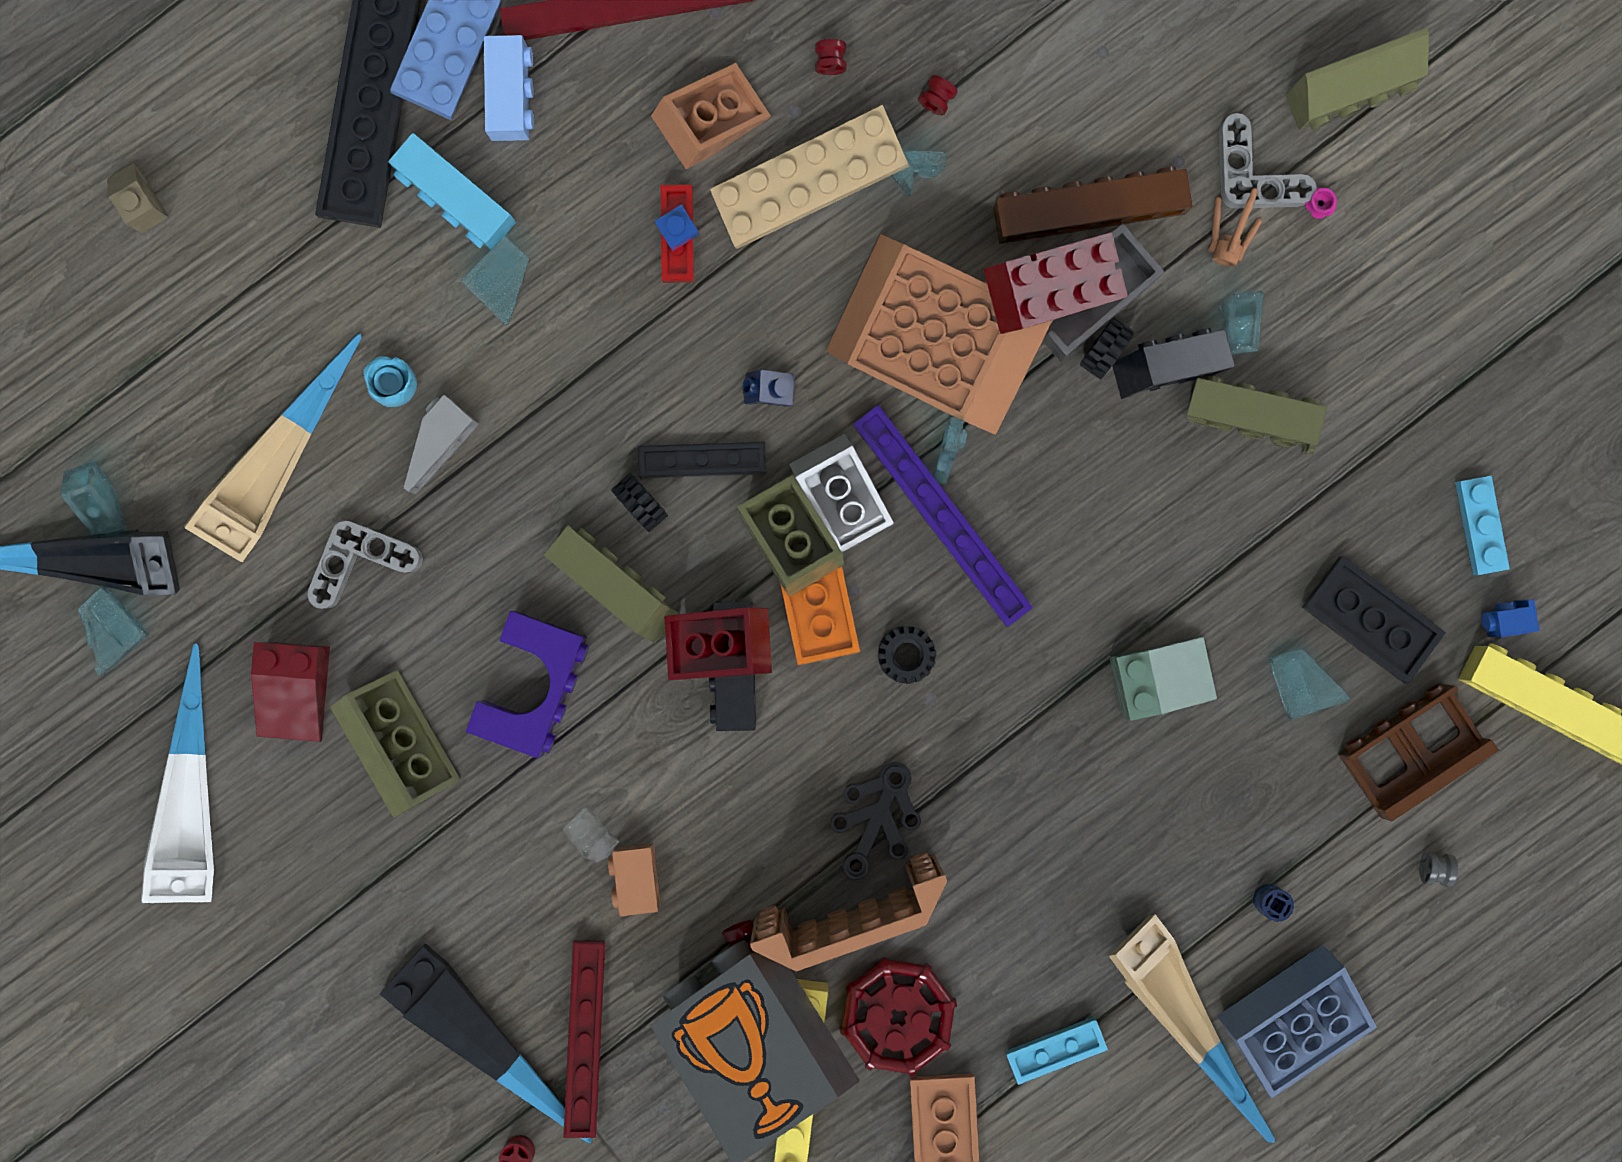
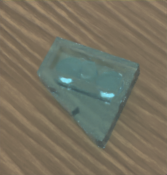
[78,587,149,676]
[1269,649,1350,719]

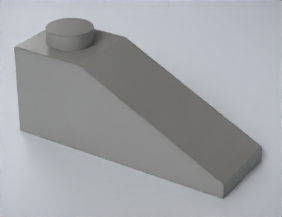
[404,395,479,494]

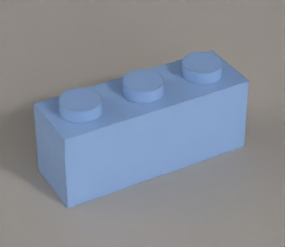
[484,35,534,141]

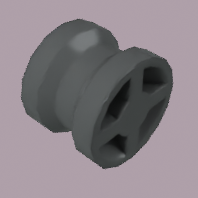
[1419,852,1458,887]

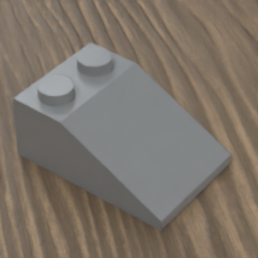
[789,434,894,552]

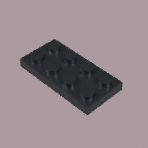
[1301,556,1446,684]

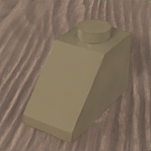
[107,163,169,234]

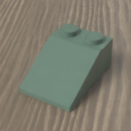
[1109,637,1217,721]

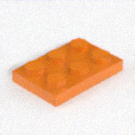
[781,567,860,665]

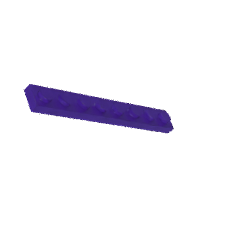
[853,405,1033,627]

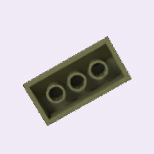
[1285,28,1429,130]
[330,670,461,818]

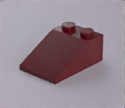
[664,607,772,681]
[251,642,330,742]

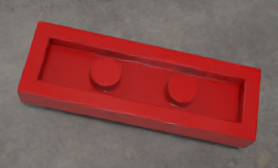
[660,185,694,283]

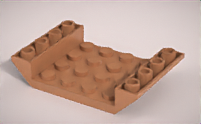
[826,234,1053,435]
[750,852,947,972]

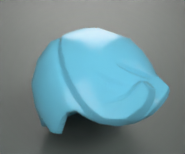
[364,356,417,407]

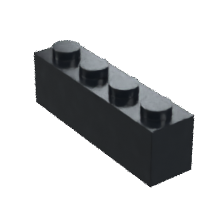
[708,601,756,731]

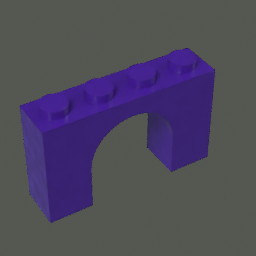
[465,611,589,758]

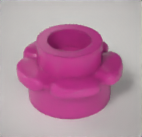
[1305,187,1337,219]

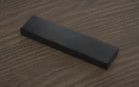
[638,442,766,478]

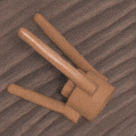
[1208,188,1262,267]

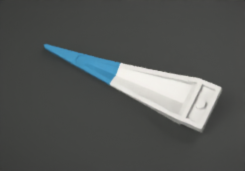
[141,643,214,903]

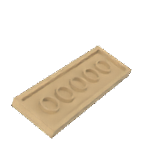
[710,105,910,249]

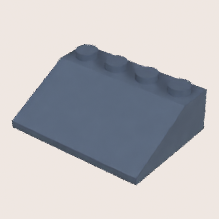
[1217,945,1377,1099]

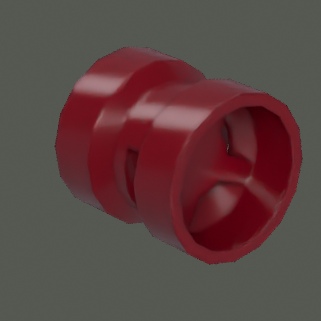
[722,920,754,953]

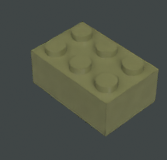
[737,475,844,597]

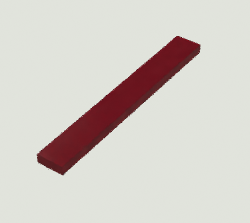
[500,0,754,40]

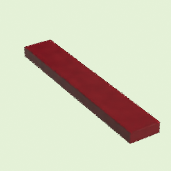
[563,940,605,1138]

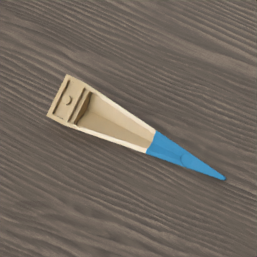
[184,333,361,562]
[1109,914,1275,1143]

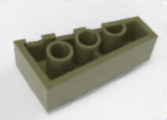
[1187,376,1328,456]
[544,526,679,643]

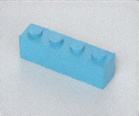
[388,133,516,251]

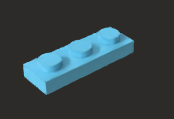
[1455,476,1510,575]
[1005,1017,1108,1085]

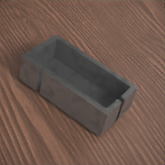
[1043,224,1165,362]

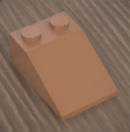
[651,63,771,169]

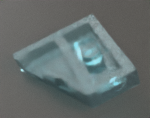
[461,236,529,326]
[934,418,968,485]

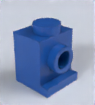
[1481,599,1540,637]

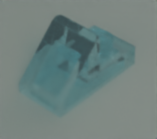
[891,150,946,197]
[1220,291,1264,354]

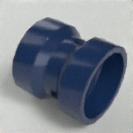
[1253,884,1294,922]

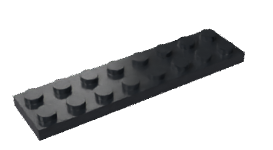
[315,0,421,228]

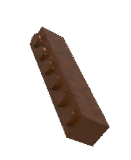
[993,166,1193,244]

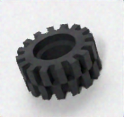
[1079,317,1135,380]
[611,473,669,533]
[878,626,936,684]

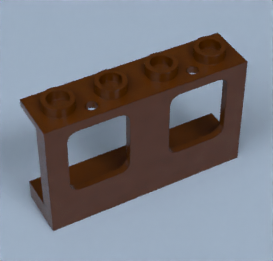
[1338,683,1499,822]

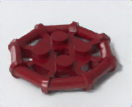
[839,957,957,1076]

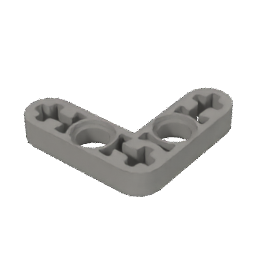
[1219,113,1317,209]
[307,521,423,609]

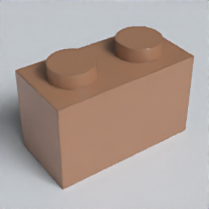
[608,843,661,916]

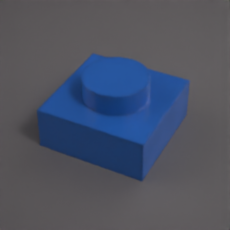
[654,205,699,251]

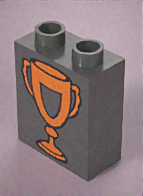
[650,940,860,1162]

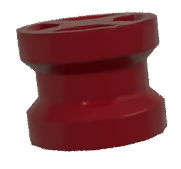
[815,39,847,75]
[918,75,958,116]
[499,1135,535,1162]

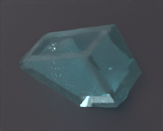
[60,461,127,535]

